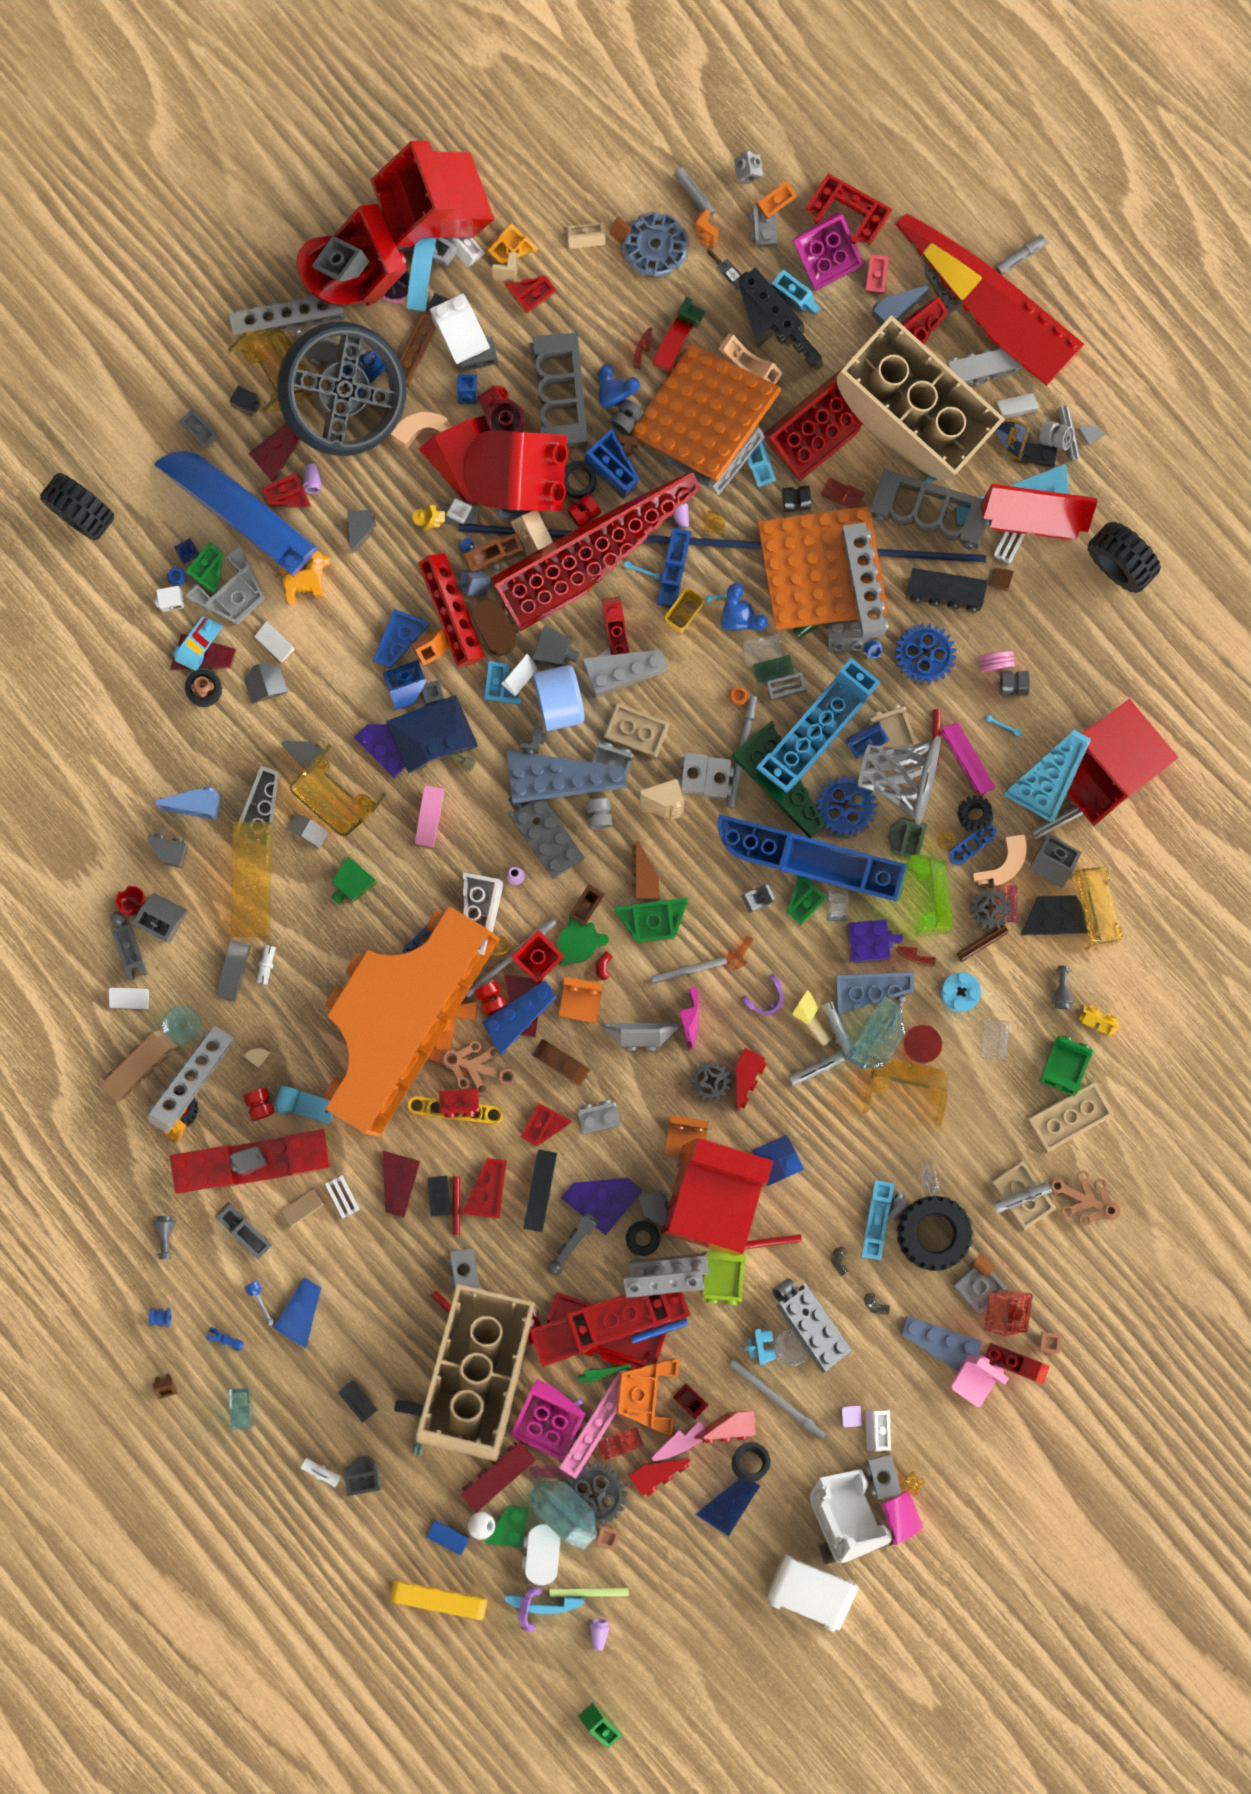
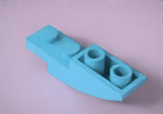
[747,423,777,487]

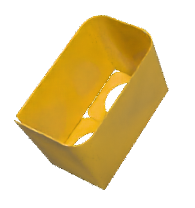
[665,589,703,634]

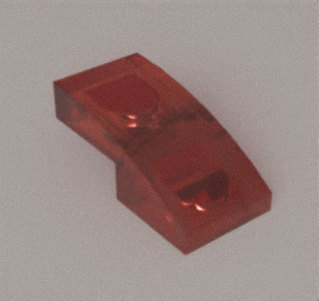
[633,328,652,369]
[821,477,865,508]
[896,946,936,967]
[598,1427,644,1461]

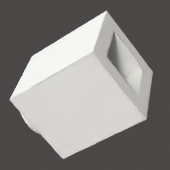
[155,586,185,612]

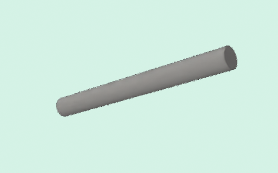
[651,956,727,984]

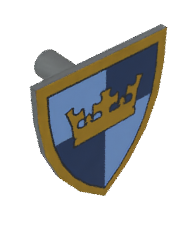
[994,419,1031,461]

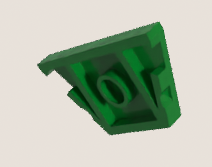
[614,898,688,943]

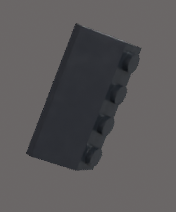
[906,568,988,613]

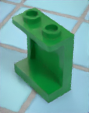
[1039,1036,1094,1096]

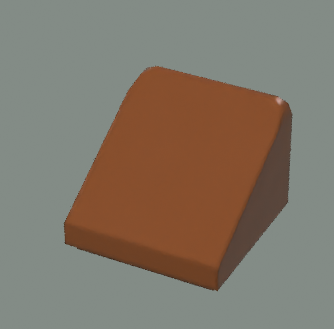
[609,217,631,244]
[989,568,1014,591]
[971,1254,994,1277]

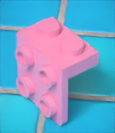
[951,1354,1009,1407]

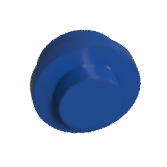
[167,567,186,586]
[864,640,882,658]

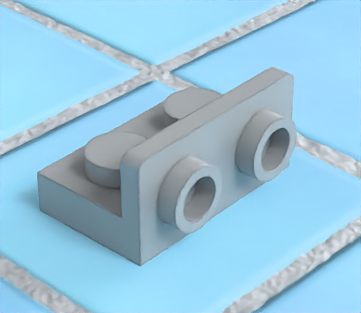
[749,205,777,247]
[578,1100,621,1134]

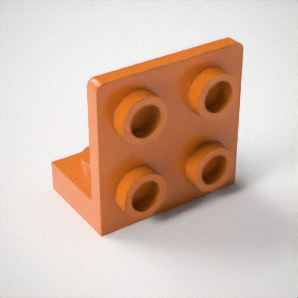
[559,977,603,1023]
[665,1115,709,1157]

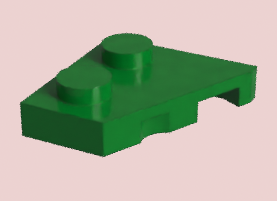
[185,542,224,594]
[787,876,827,926]
[486,1505,528,1548]

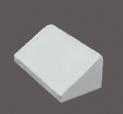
[445,238,485,267]
[997,393,1039,418]
[254,621,295,663]
[501,654,538,696]
[109,988,150,1009]
[865,1410,891,1451]

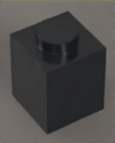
[229,386,261,417]

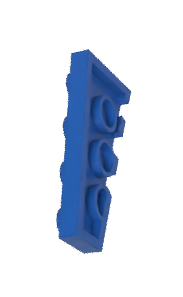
[482,981,557,1055]

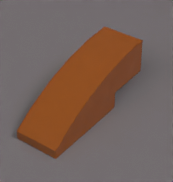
[464,533,524,572]

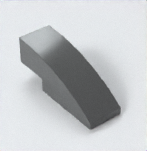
[217,939,251,1002]
[215,1202,272,1259]

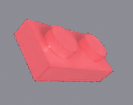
[865,255,889,295]

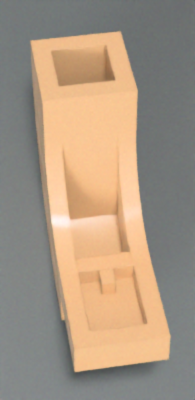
[718,333,783,385]
[390,412,451,449]
[971,834,1027,888]

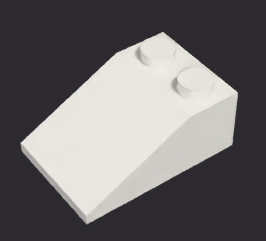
[430,293,490,364]

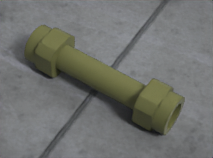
[448,753,476,771]

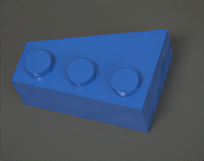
[584,428,639,499]

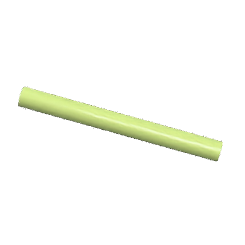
[550,1588,629,1597]

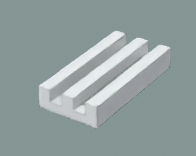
[993,532,1025,565]
[325,1175,360,1219]

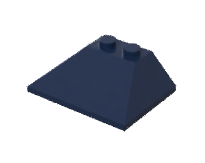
[386,695,478,774]

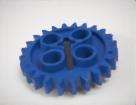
[895,623,956,685]
[816,776,878,838]

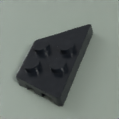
[1021,895,1096,936]

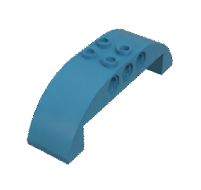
[756,658,880,793]

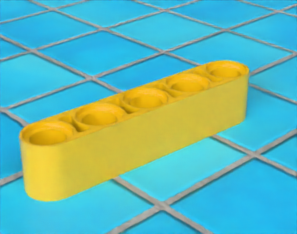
[408,1096,503,1125]
[389,1581,487,1620]

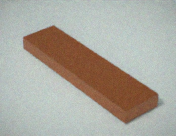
[399,311,436,386]

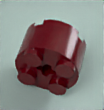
[487,399,525,432]

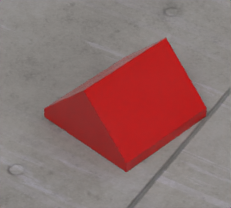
[511,930,564,984]

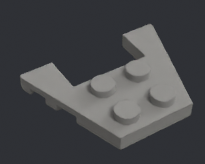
[185,546,265,625]

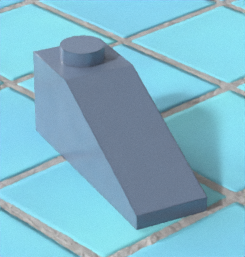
[872,285,929,326]

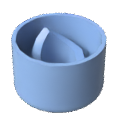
[533,665,585,732]

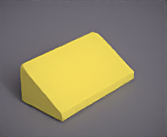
[793,990,819,1024]

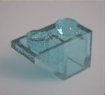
[229,1388,254,1430]

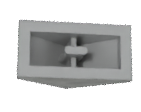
[287,813,329,848]

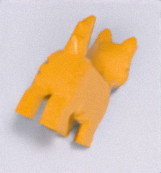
[279,551,330,605]

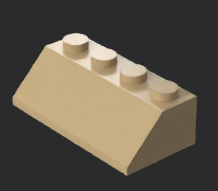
[640,779,684,820]

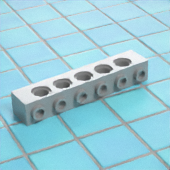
[229,295,345,341]
[841,523,888,639]
[147,1026,234,1134]

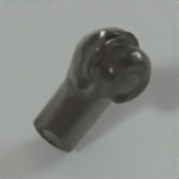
[831,1246,848,1276]
[864,1293,890,1315]

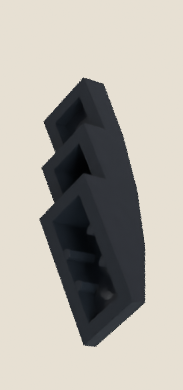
[523,1149,557,1232]

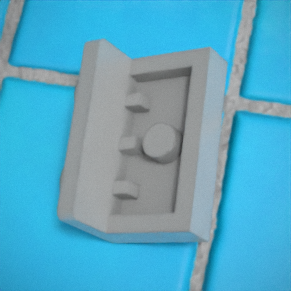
[827,621,867,652]
[592,742,634,779]

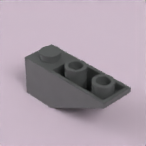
[229,1146,268,1175]

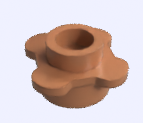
[191,677,214,697]

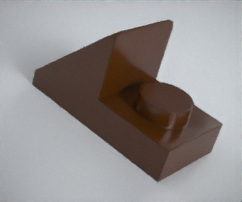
[569,884,605,926]

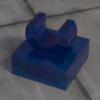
[174,538,199,564]

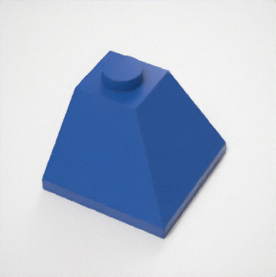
[382,660,426,710]
[752,1135,804,1186]

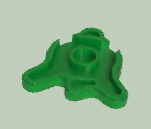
[557,916,609,966]

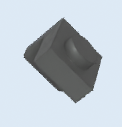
[519,726,546,754]
[741,883,775,913]

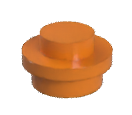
[729,687,748,706]

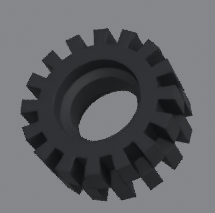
[957,795,993,833]
[626,1221,661,1256]

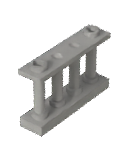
[623,1253,709,1297]

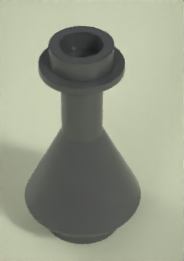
[1051,966,1075,1009]
[153,1216,176,1259]

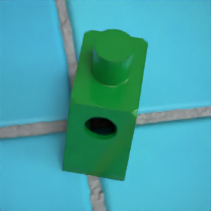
[331,856,377,905]

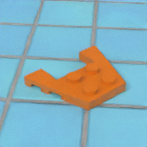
[428,1002,478,1077]
[616,1359,679,1436]

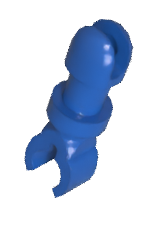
[206,1327,244,1351]

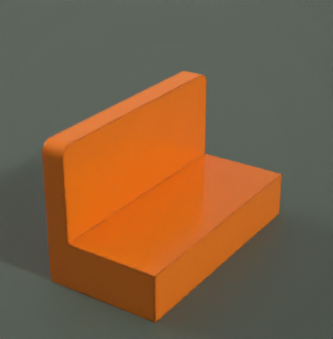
[756,181,797,219]

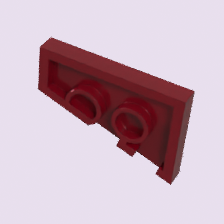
[249,423,301,483]
[170,633,237,671]
[504,975,542,1037]
[383,1151,420,1217]

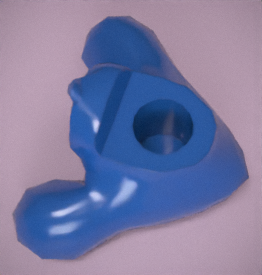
[598,364,640,408]
[720,583,768,631]

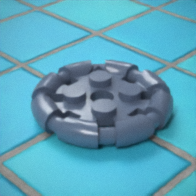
[622,212,689,277]

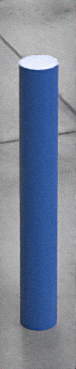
[631,1318,688,1344]

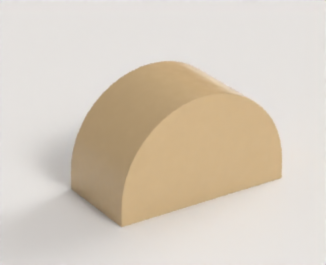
[837,315,1005,480]
[417,1284,535,1461]

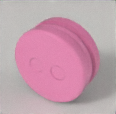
[978,651,1015,672]

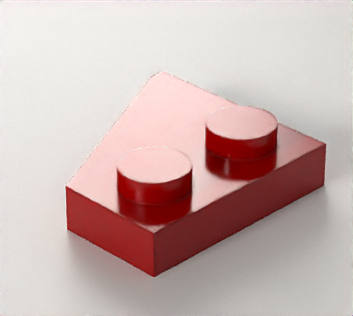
[505,275,557,313]
[262,473,311,508]
[520,1103,572,1147]

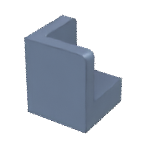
[458,570,491,596]

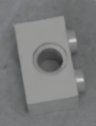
[678,753,708,796]
[704,757,734,800]
[447,1248,480,1290]
[865,1454,901,1500]

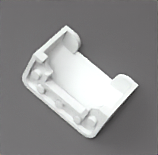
[810,1469,892,1564]
[766,1553,859,1632]

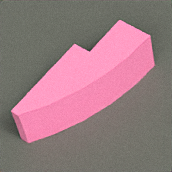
[415,785,445,848]
[651,1421,705,1461]

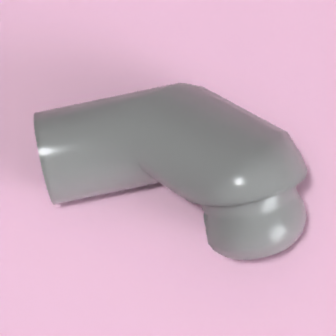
[888,1191,907,1221]

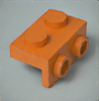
[695,209,719,248]

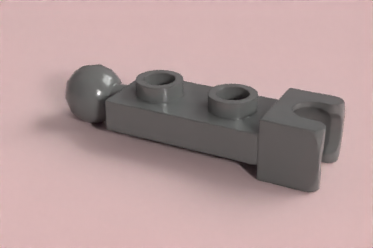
[110,911,148,980]
[547,1212,599,1275]

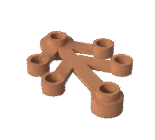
[441,1041,514,1096]
[1049,1170,1120,1226]

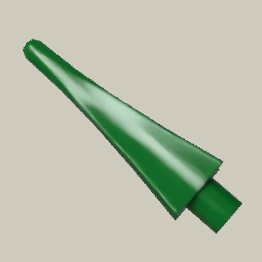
[578,1364,631,1384]

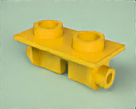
[1079,1005,1120,1036]

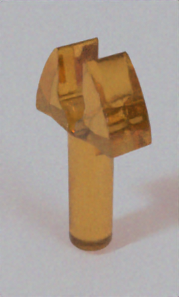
[727,936,753,970]

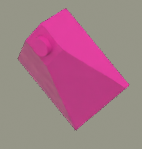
[792,213,864,291]
[510,1379,585,1461]

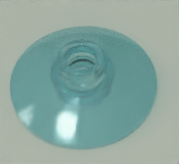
[163,1005,202,1044]

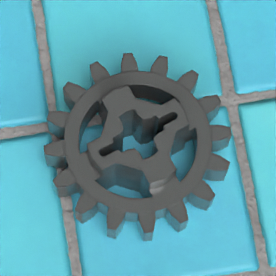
[970,888,1012,930]
[690,1060,732,1102]

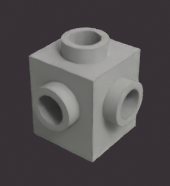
[734,151,763,183]

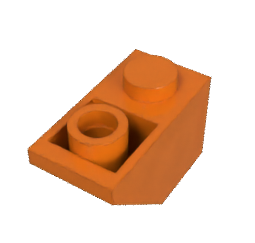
[410,627,449,666]

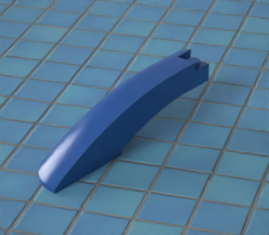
[154,451,318,578]
[718,814,908,902]

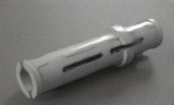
[674,168,716,217]
[995,234,1048,275]
[821,1001,855,1059]
[788,1051,845,1087]
[993,1181,1052,1214]

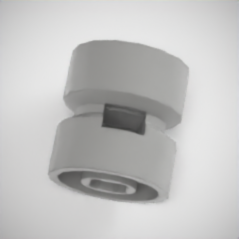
[1039,420,1074,450]
[586,798,613,829]

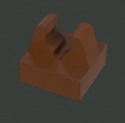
[619,435,638,457]
[153,1373,178,1399]

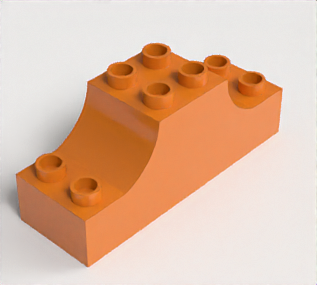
[324,906,500,1137]

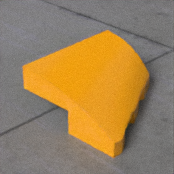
[485,223,538,264]

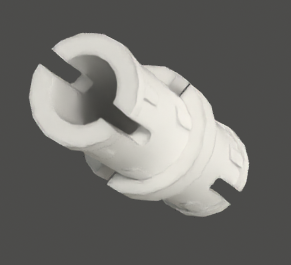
[256,945,276,985]
[301,1458,341,1488]

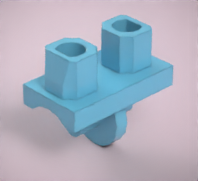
[742,1329,776,1365]

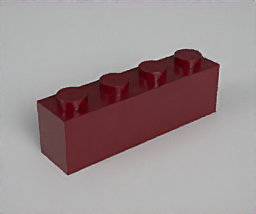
[461,1442,536,1513]

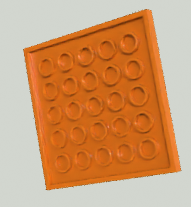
[629,344,781,482]
[757,506,888,631]

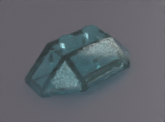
[846,995,905,1069]
[527,1480,597,1550]

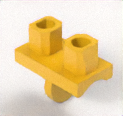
[412,505,445,532]

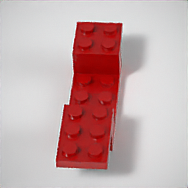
[169,1129,331,1194]
[530,1292,690,1368]

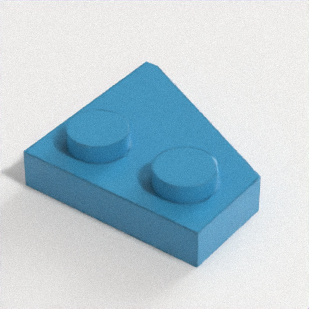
[483,661,521,705]

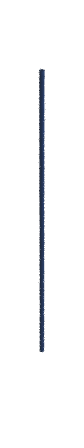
[458,524,986,562]

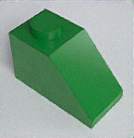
[578,1702,623,1748]

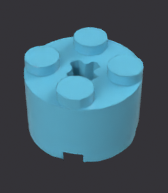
[940,972,981,1013]

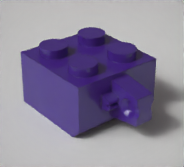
[847,919,903,964]

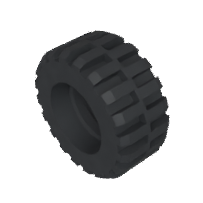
[40,473,115,541]
[1088,522,1161,593]
[897,1196,973,1271]

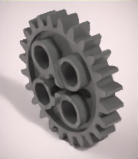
[564,1461,628,1527]

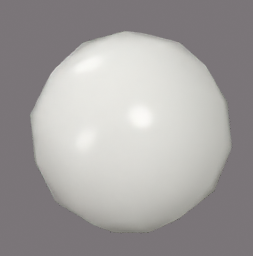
[468,1512,495,1540]

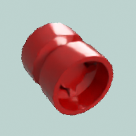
[566,493,602,527]
[474,981,507,1016]
[243,1087,275,1122]

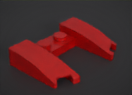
[805,173,892,246]

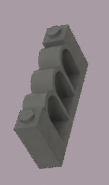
[530,332,588,448]
[869,469,988,550]

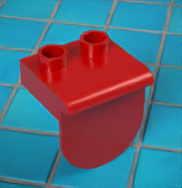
[296,203,407,306]
[464,430,568,511]

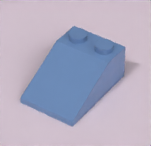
[155,787,222,820]

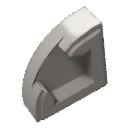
[1078,425,1105,445]

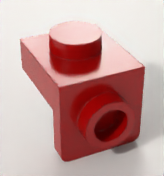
[477,385,510,414]

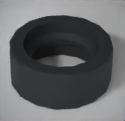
[564,461,596,499]
[185,669,222,707]
[731,1442,771,1482]

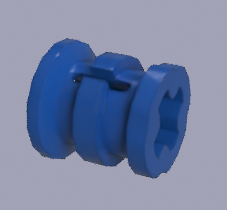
[149,1308,171,1327]

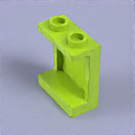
[702,1251,746,1305]

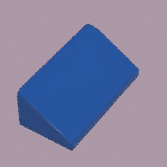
[846,721,890,759]
[426,1519,470,1556]

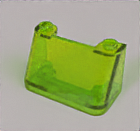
[906,854,953,937]

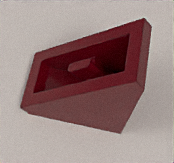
[673,1383,709,1420]

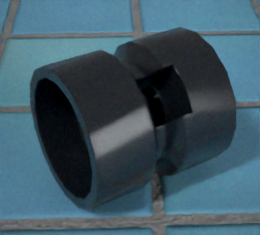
[782,485,811,512]

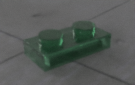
[753,655,795,683]

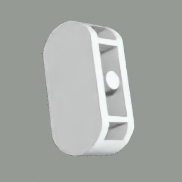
[522,1523,561,1585]

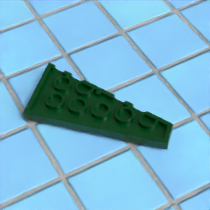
[731,720,825,838]

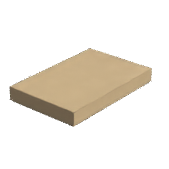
[603,703,670,759]
[991,1160,1057,1231]

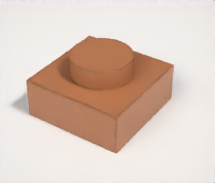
[1039,1332,1062,1354]
[596,1526,620,1551]

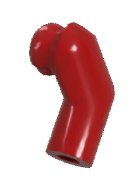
[595,951,613,980]

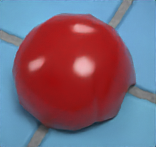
[115,885,145,916]

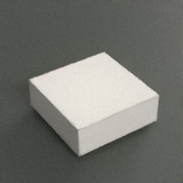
[447,498,472,524]

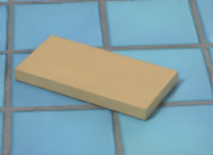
[1027,1081,1114,1153]

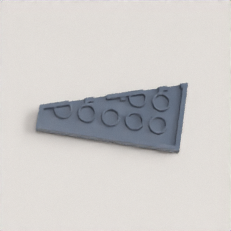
[507,750,627,804]

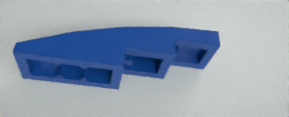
[657,528,692,608]

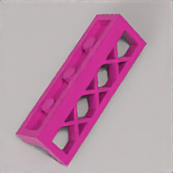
[940,722,995,798]

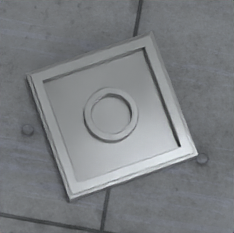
[952,1267,1008,1315]

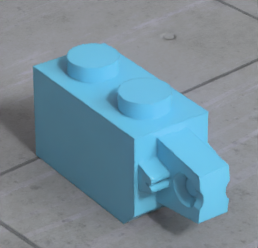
[771,270,820,316]

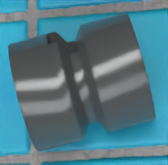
[609,399,644,435]
[1000,671,1030,696]

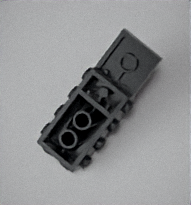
[738,267,823,370]

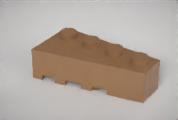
[100,1029,181,1102]

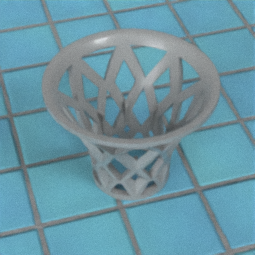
[858,736,941,825]

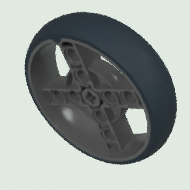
[277,321,406,456]

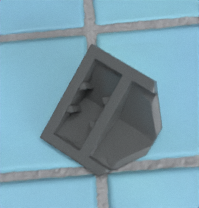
[244,663,288,704]
[888,818,927,860]
[343,1455,382,1496]

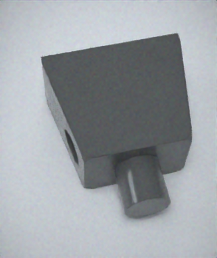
[532,625,580,667]

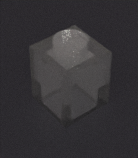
[826,891,849,922]

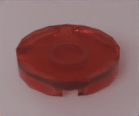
[903,1025,942,1064]

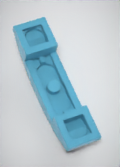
[407,238,436,312]
[861,1180,895,1261]
[505,1594,585,1614]

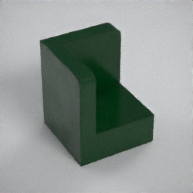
[677,297,705,328]

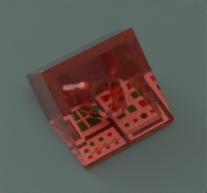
[985,1290,1033,1336]

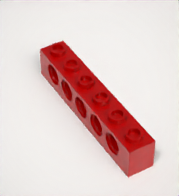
[418,553,485,667]

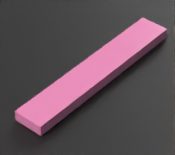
[559,1370,627,1479]

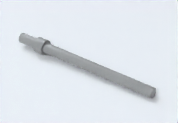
[726,696,757,808]
[467,918,557,998]
[729,1359,826,1440]

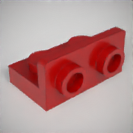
[439,1089,479,1118]

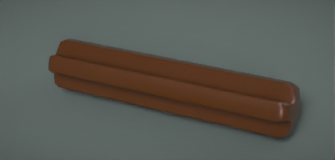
[957,925,1008,962]

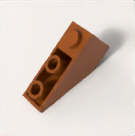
[632,841,659,900]

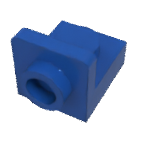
[457,374,477,404]

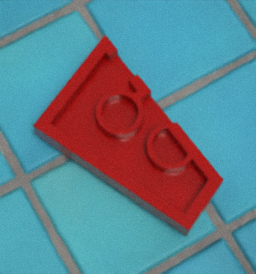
[461,1158,507,1219]

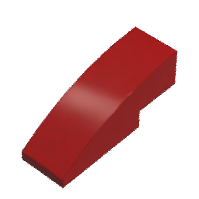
[653,318,693,373]

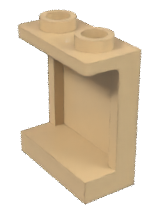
[868,705,920,758]

